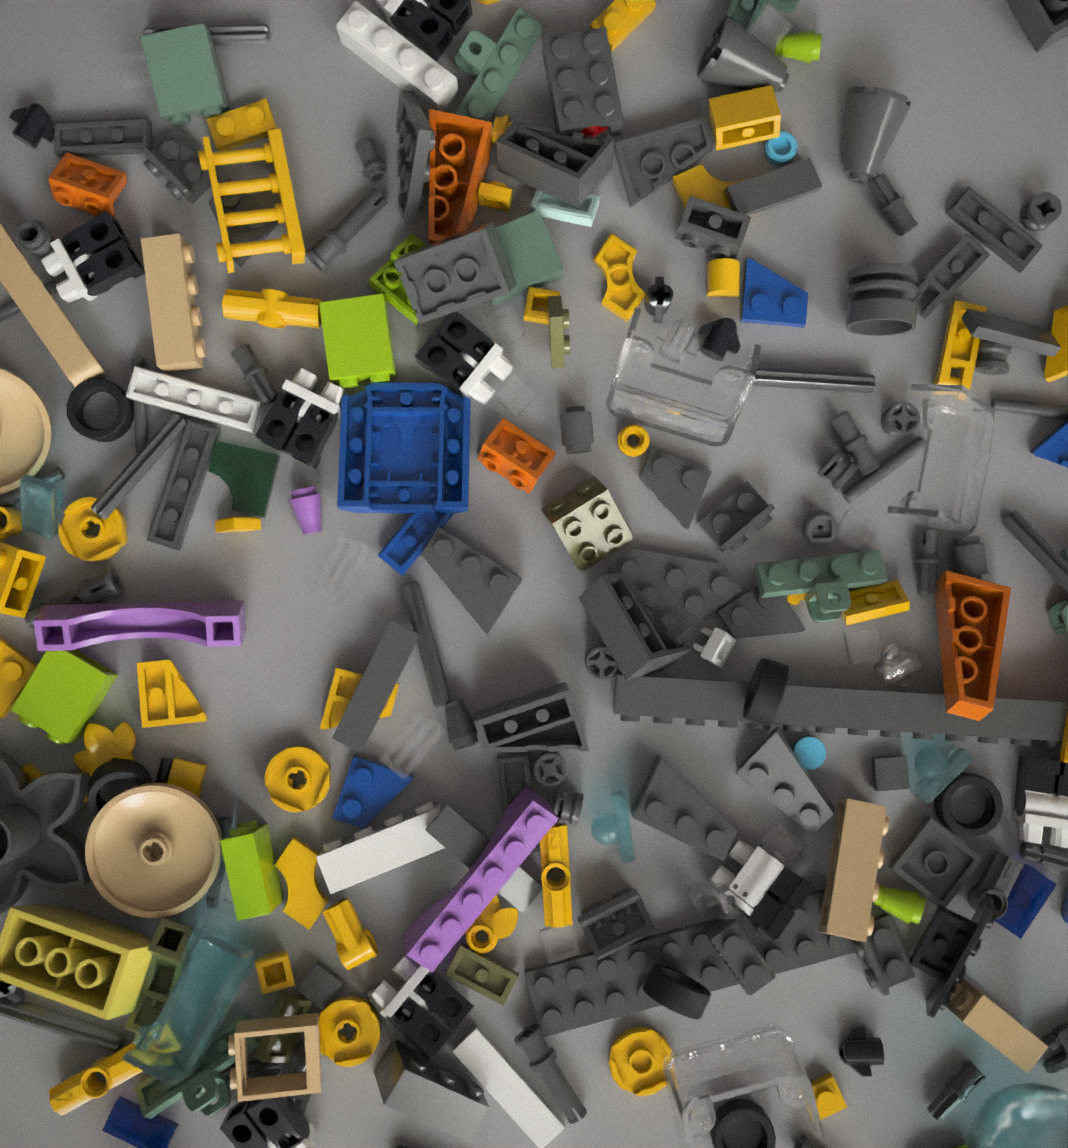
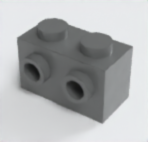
[675,196,751,259]

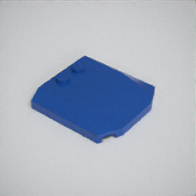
[337,382,471,514]

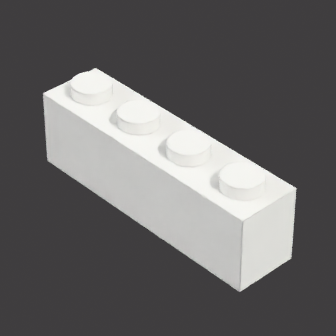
[336,1,459,112]
[316,801,445,894]

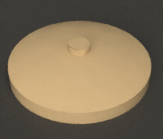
[0,367,52,494]
[85,783,223,918]

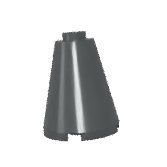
[697,15,789,93]
[843,86,911,184]

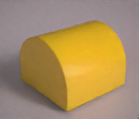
[706,258,740,297]
[524,287,560,325]
[255,950,295,995]

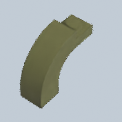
[124,917,195,1040]

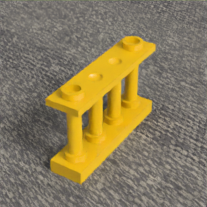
[198,129,305,273]

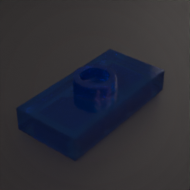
[995,864,1057,939]
[102,1096,179,1148]

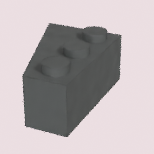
[474,682,589,752]

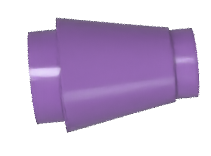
[288,486,322,534]

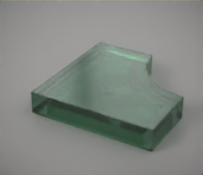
[208,441,280,518]

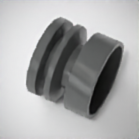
[846,263,918,336]

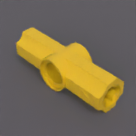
[222,289,323,329]
[540,822,573,928]
[48,1040,152,1116]

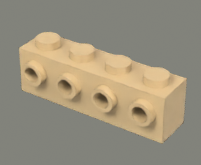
[141,233,207,373]
[818,798,889,942]

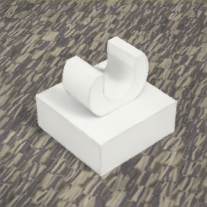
[693,627,737,669]

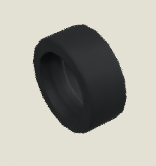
[66,379,134,442]
[743,658,789,726]
[87,759,153,817]
[934,772,1003,837]
[643,964,711,1020]
[710,1098,776,1148]

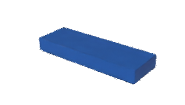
[377,487,454,576]

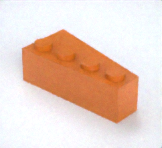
[428,109,493,244]
[935,571,1011,721]

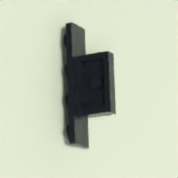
[910,893,997,1019]

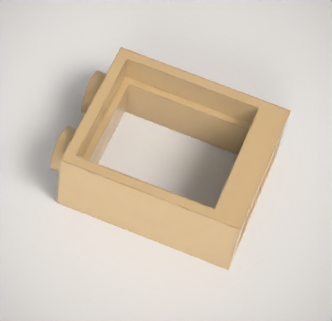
[947,978,1048,1074]
[228,1013,322,1102]

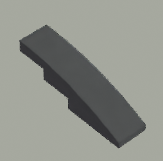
[425,804,542,913]

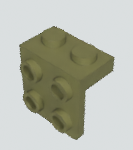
[541,476,633,571]

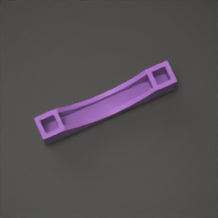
[33,600,246,651]
[403,786,559,972]

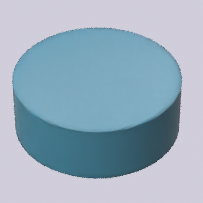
[764,131,797,166]
[792,736,826,770]

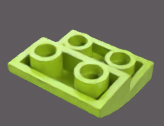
[368,233,426,326]

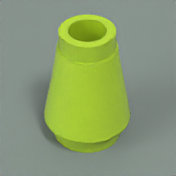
[775,30,822,64]
[873,885,926,924]

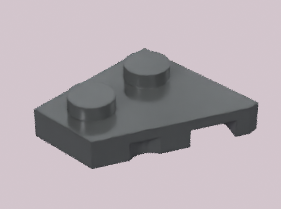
[209,178,278,268]
[639,447,712,529]
[716,585,806,639]

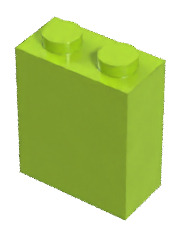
[319,294,397,388]
[11,649,118,745]
[220,820,284,921]

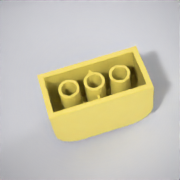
[0,904,152,1020]

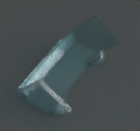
[122,926,259,1087]

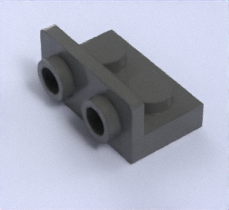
[139,130,219,205]
[697,481,775,552]
[851,913,916,996]

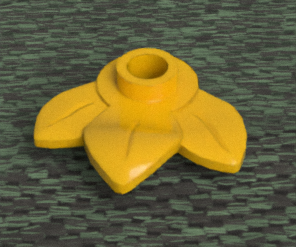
[74,722,137,780]
[465,894,519,954]

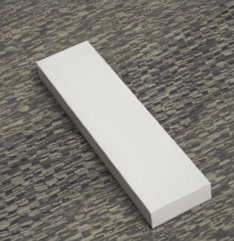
[126,366,262,433]
[452,1026,565,1148]

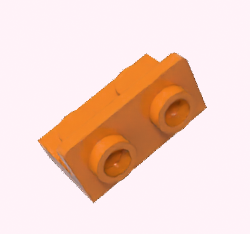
[48,152,128,217]
[477,418,556,494]

